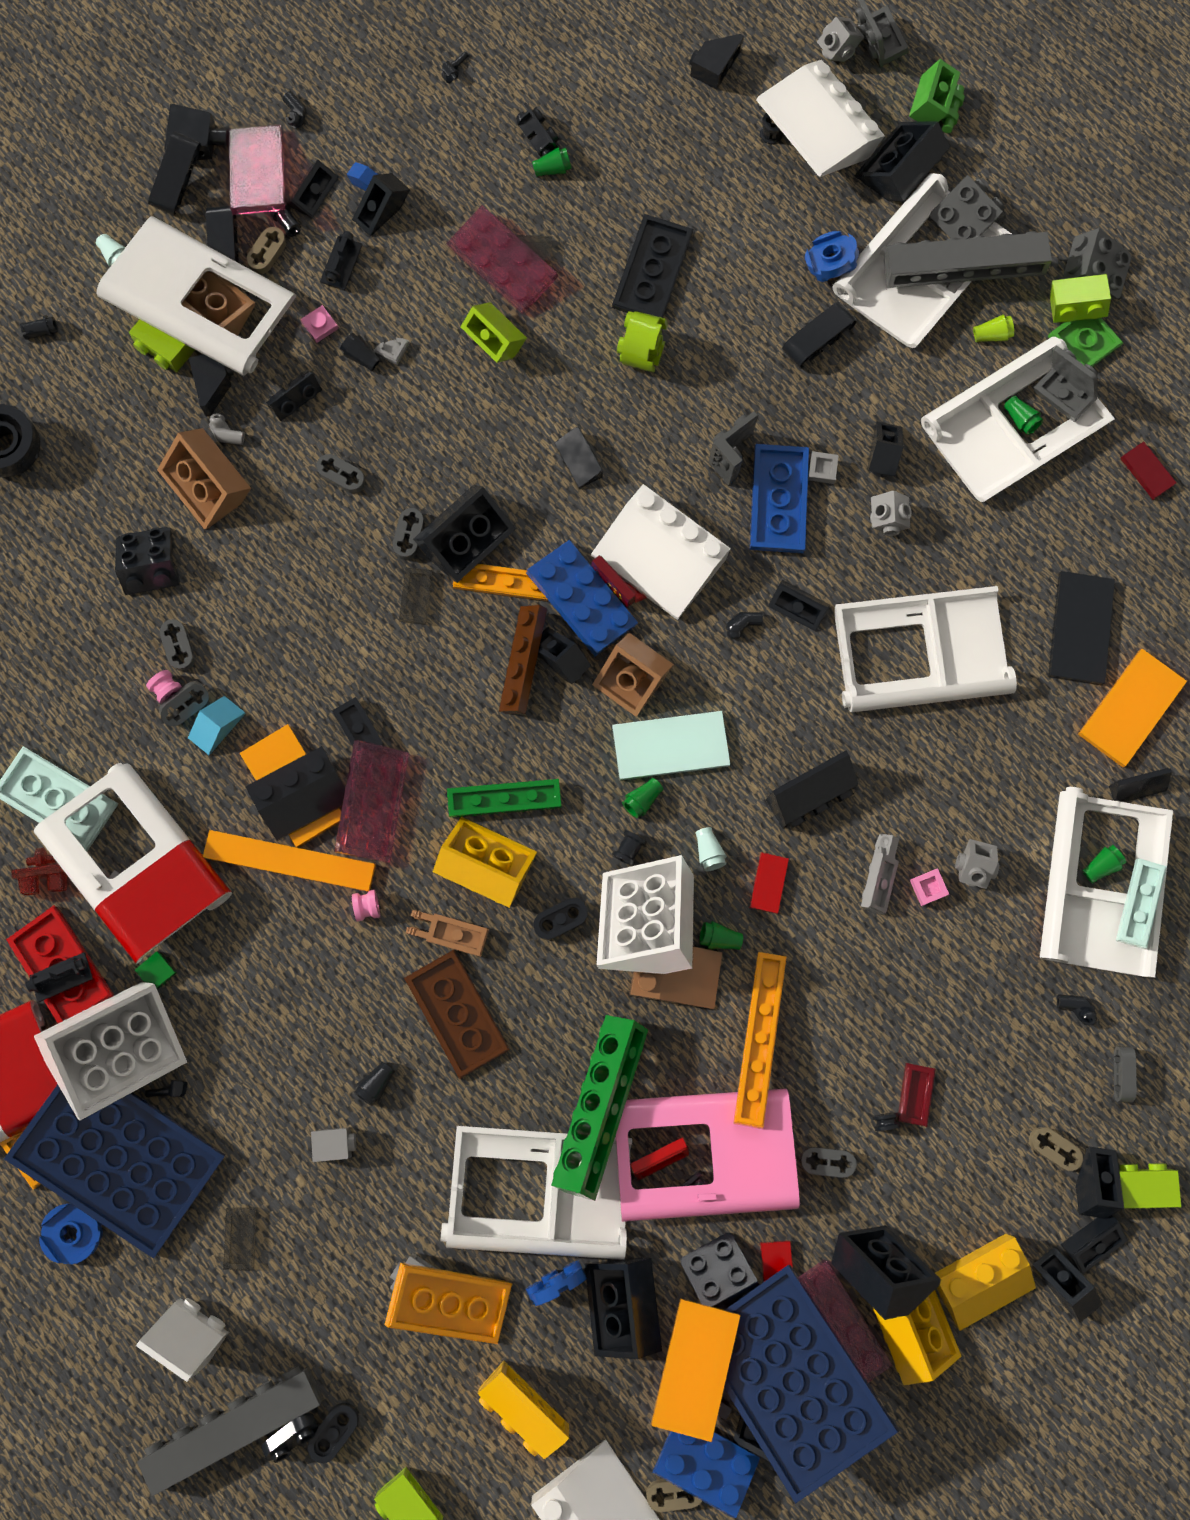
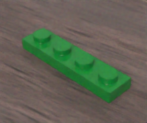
[447,779,561,818]

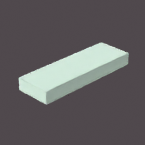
[1116,858,1167,949]

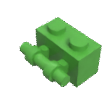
[909,59,965,133]

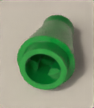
[532,147,572,177]
[1004,396,1043,435]
[622,778,663,818]
[1082,845,1127,884]
[699,921,743,950]

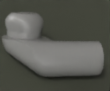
[209,413,245,445]

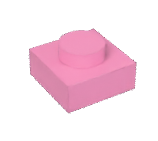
[301,305,338,343]
[910,868,949,906]

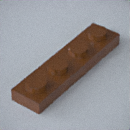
[499,605,547,714]

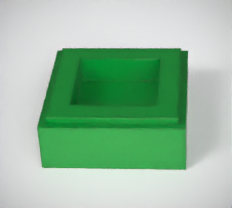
[135,951,177,990]

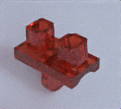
[11,847,67,896]

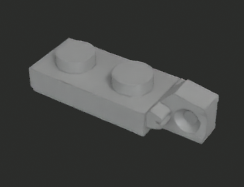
[861,834,899,915]

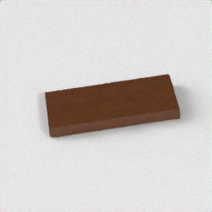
[404,950,510,1079]

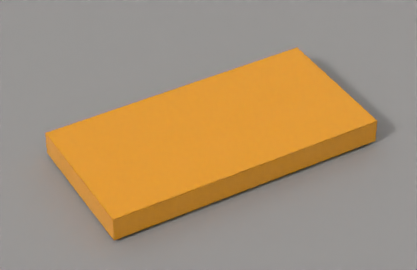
[1078,649,1187,767]
[240,724,346,848]
[385,1263,512,1344]
[651,1298,740,1442]

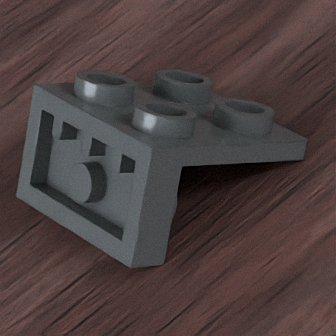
[708,411,759,486]

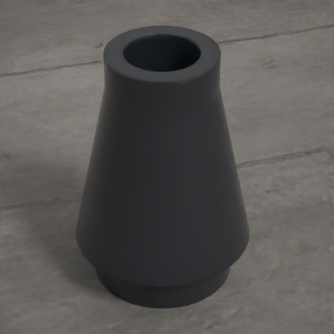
[340,333,381,372]
[354,1061,395,1106]

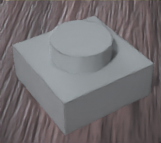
[808,451,839,484]

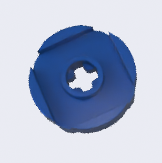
[805,231,859,282]
[39,1203,103,1264]
[526,1260,587,1306]

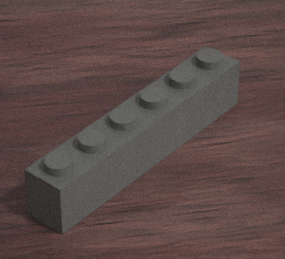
[884,231,1052,288]
[137,1365,324,1496]

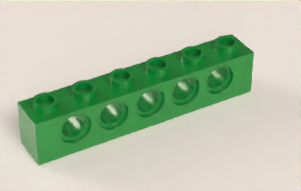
[551,1015,648,1201]

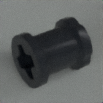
[760,113,783,144]
[612,830,647,867]

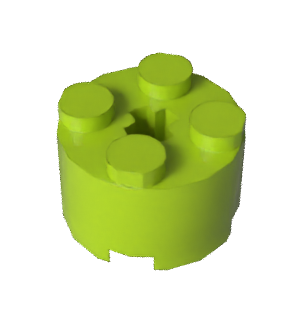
[617,311,668,373]

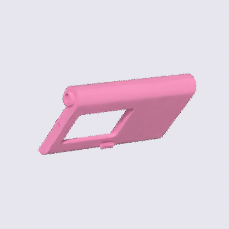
[616,1089,800,1222]

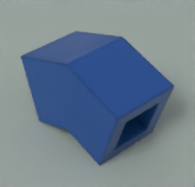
[347,162,378,191]

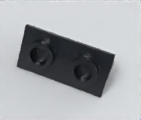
[516,102,561,157]
[320,231,363,290]
[266,371,322,422]
[25,952,93,1003]

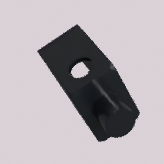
[164,104,229,160]

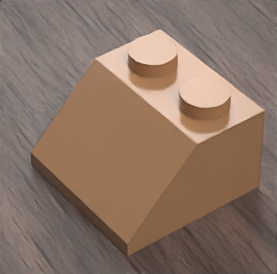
[592,633,674,717]

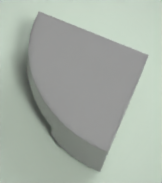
[374,338,410,365]

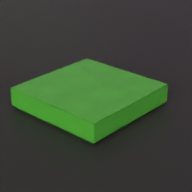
[1048,318,1123,367]

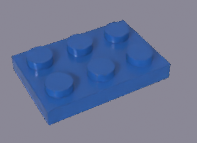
[652,1431,760,1518]

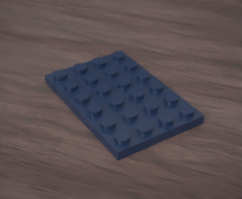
[4,1084,225,1259]
[724,1265,899,1504]

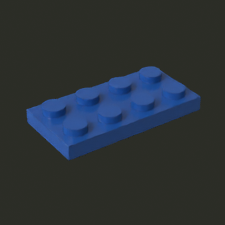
[750,444,809,553]
[526,540,638,656]

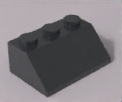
[854,121,950,202]
[413,486,516,583]
[245,746,353,841]
[766,750,858,829]
[831,1225,941,1320]
[585,1258,662,1359]

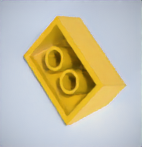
[433,817,537,908]
[935,1234,1036,1331]
[872,1290,962,1385]
[478,1360,569,1459]

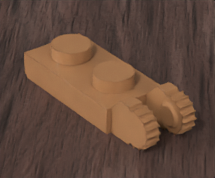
[406,910,489,957]

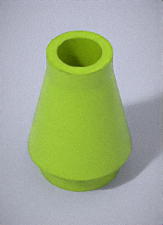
[973,315,1014,343]

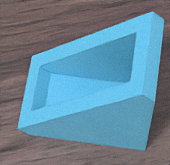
[188,696,246,755]

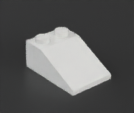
[136,1298,229,1382]

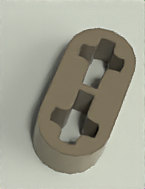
[247,227,286,274]
[1029,1127,1083,1171]
[646,1479,702,1512]

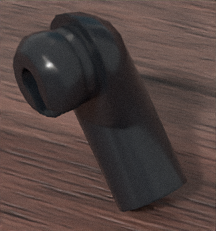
[282,91,307,128]
[726,612,763,639]
[1057,994,1097,1026]

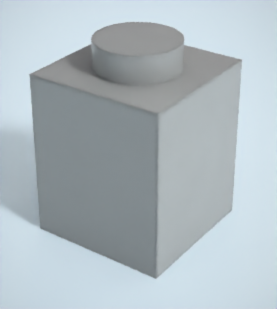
[311,1127,357,1162]

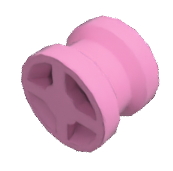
[146,670,182,704]
[352,890,380,922]

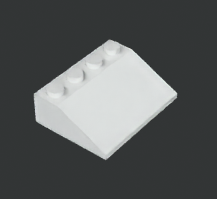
[756,60,885,177]
[591,484,731,620]
[597,855,694,974]
[34,982,187,1120]
[531,1439,660,1520]

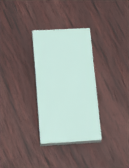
[612,711,730,780]
[0,746,118,851]

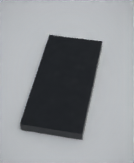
[612,214,694,318]
[1048,571,1115,685]

